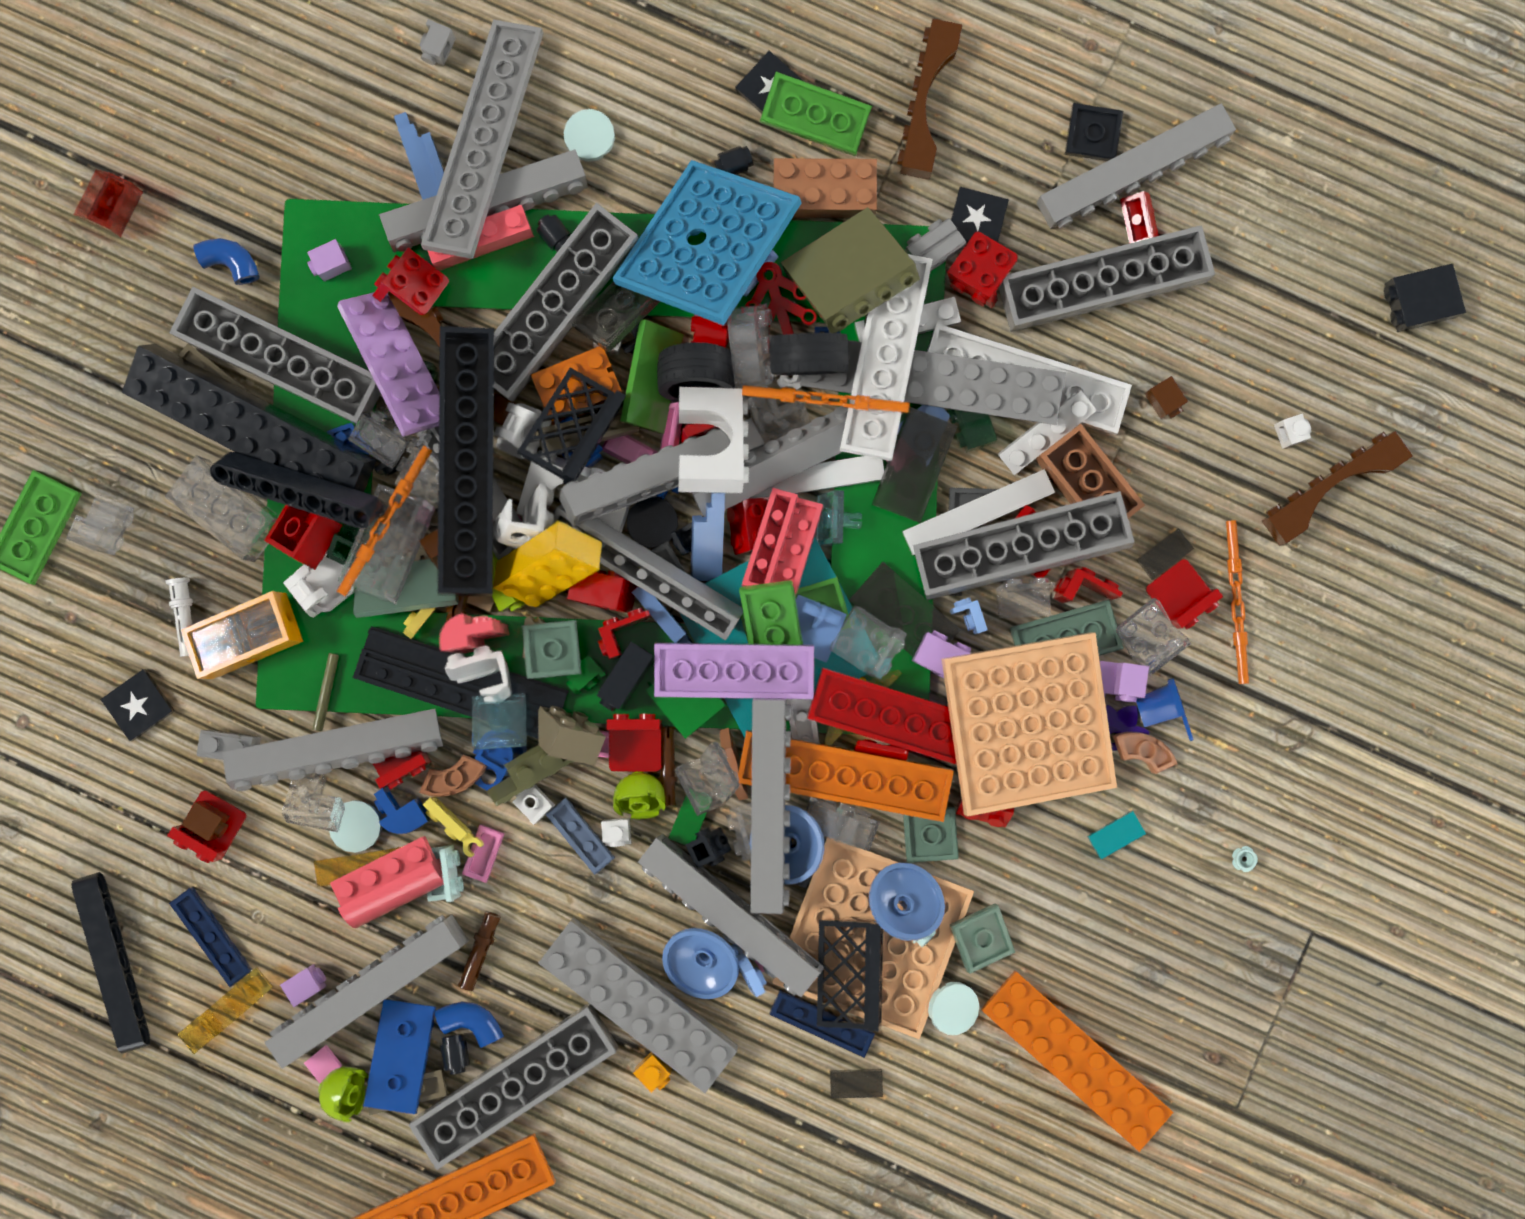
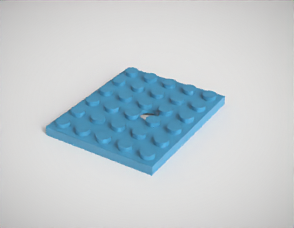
[613,160,802,325]

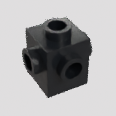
[686,827,732,868]

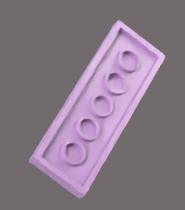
[337,293,439,437]
[654,643,814,699]

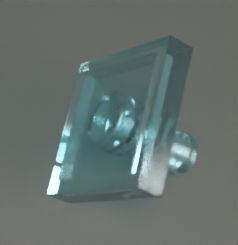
[817,490,862,547]
[472,693,527,750]

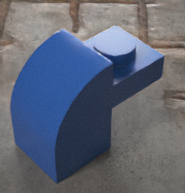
[374,787,432,834]

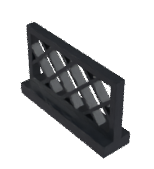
[517,367,626,485]
[817,920,883,1032]

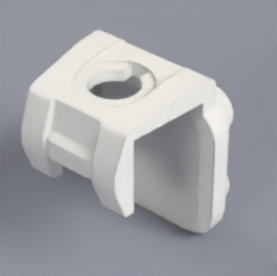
[493,402,552,459]
[493,483,554,549]
[283,550,355,617]
[445,646,512,704]

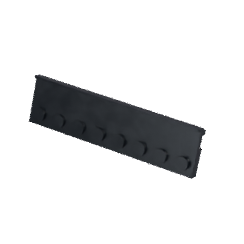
[352,626,569,739]

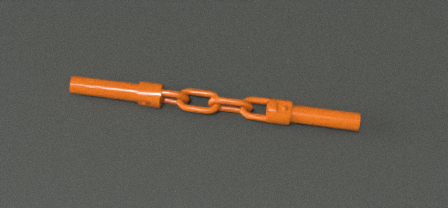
[742,385,910,413]
[337,446,432,596]
[1226,520,1249,684]

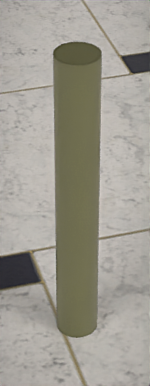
[312,653,339,731]

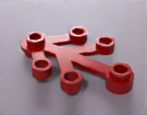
[745,262,818,341]

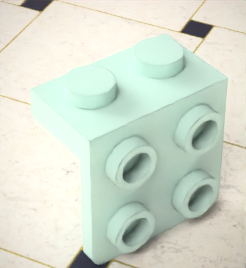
[427,845,464,902]

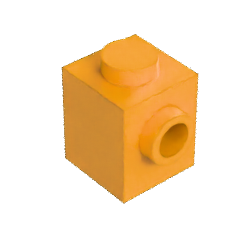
[633,1052,672,1093]

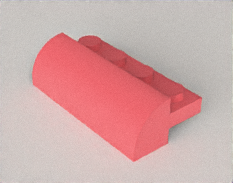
[742,488,824,598]
[440,614,509,654]
[330,836,444,928]

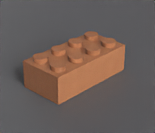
[773,158,877,218]
[1035,423,1145,518]

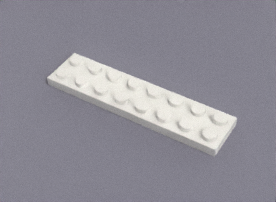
[840,254,933,461]
[927,323,1132,435]

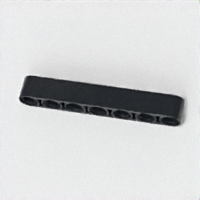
[210,452,383,529]
[71,872,150,1054]

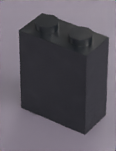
[1384,263,1466,333]
[596,642,655,711]

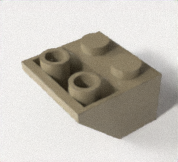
[538,706,606,766]

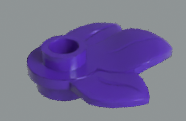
[1106,705,1149,751]

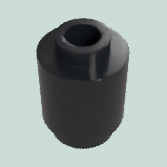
[714,146,754,175]
[536,214,571,252]
[440,1034,470,1075]

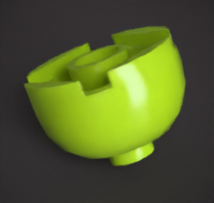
[613,772,665,819]
[318,1066,369,1122]

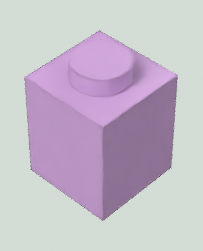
[307,239,352,281]
[280,964,327,1007]

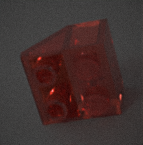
[73,169,143,237]

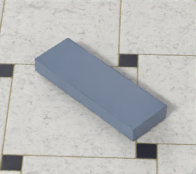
[545,797,615,875]

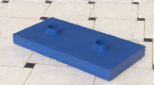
[363,999,437,1114]

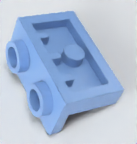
[950,597,988,634]

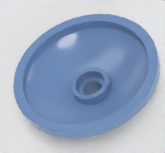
[750,805,824,884]
[869,863,945,941]
[662,928,739,999]

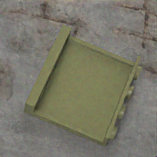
[781,207,920,333]

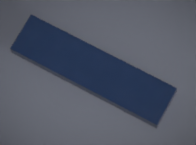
[169,887,253,987]
[769,989,875,1058]

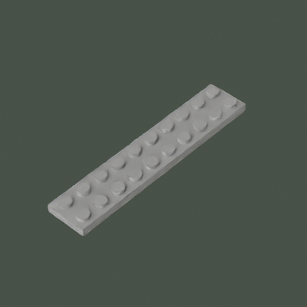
[421,20,544,259]
[800,340,1066,425]

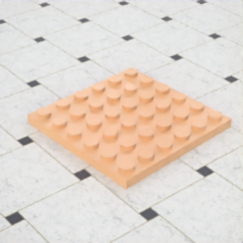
[941,632,1117,816]
[772,835,974,1040]

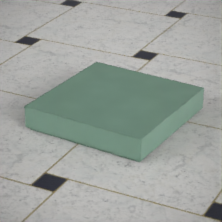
[522,620,581,679]
[903,807,959,863]
[949,904,1015,974]

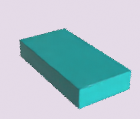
[1087,811,1146,860]

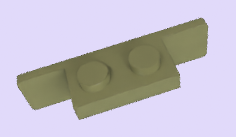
[487,745,575,806]

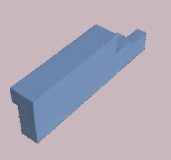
[394,112,444,200]
[691,492,725,581]
[632,587,694,643]

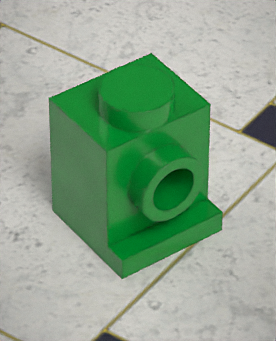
[565,655,608,694]

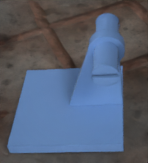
[796,594,847,663]

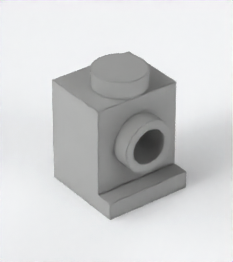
[420,19,456,66]

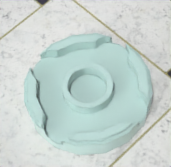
[564,109,615,162]
[329,800,382,853]
[928,982,979,1035]

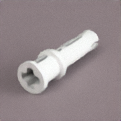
[165,577,193,657]

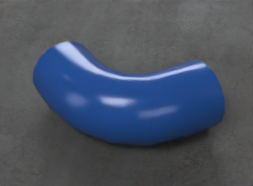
[193,238,260,285]
[435,1001,504,1048]

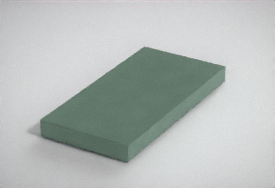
[353,559,458,618]
[1009,599,1124,656]

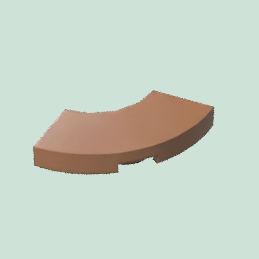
[719,728,748,801]
[1113,732,1178,774]
[419,755,487,797]

